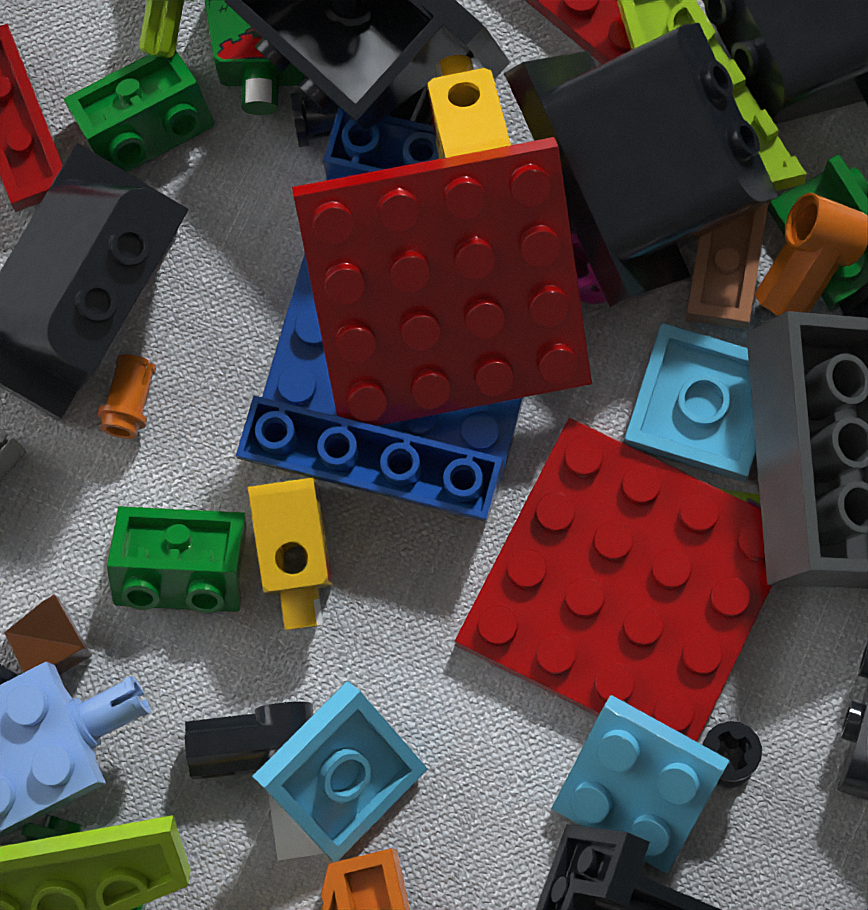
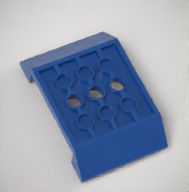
[236,108,571,522]

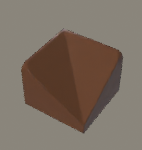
[4,594,92,675]

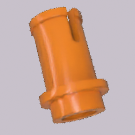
[97,354,156,439]

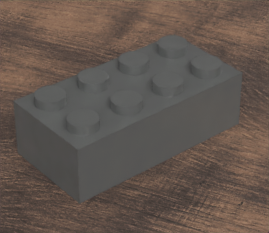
[746,311,868,588]

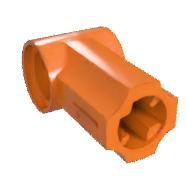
[754,193,868,316]

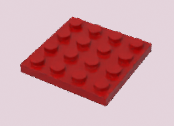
[292,137,592,431]
[454,417,773,742]

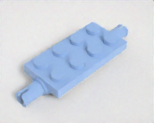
[0,662,151,838]

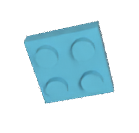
[624,322,756,482]
[252,681,428,862]
[551,695,729,874]

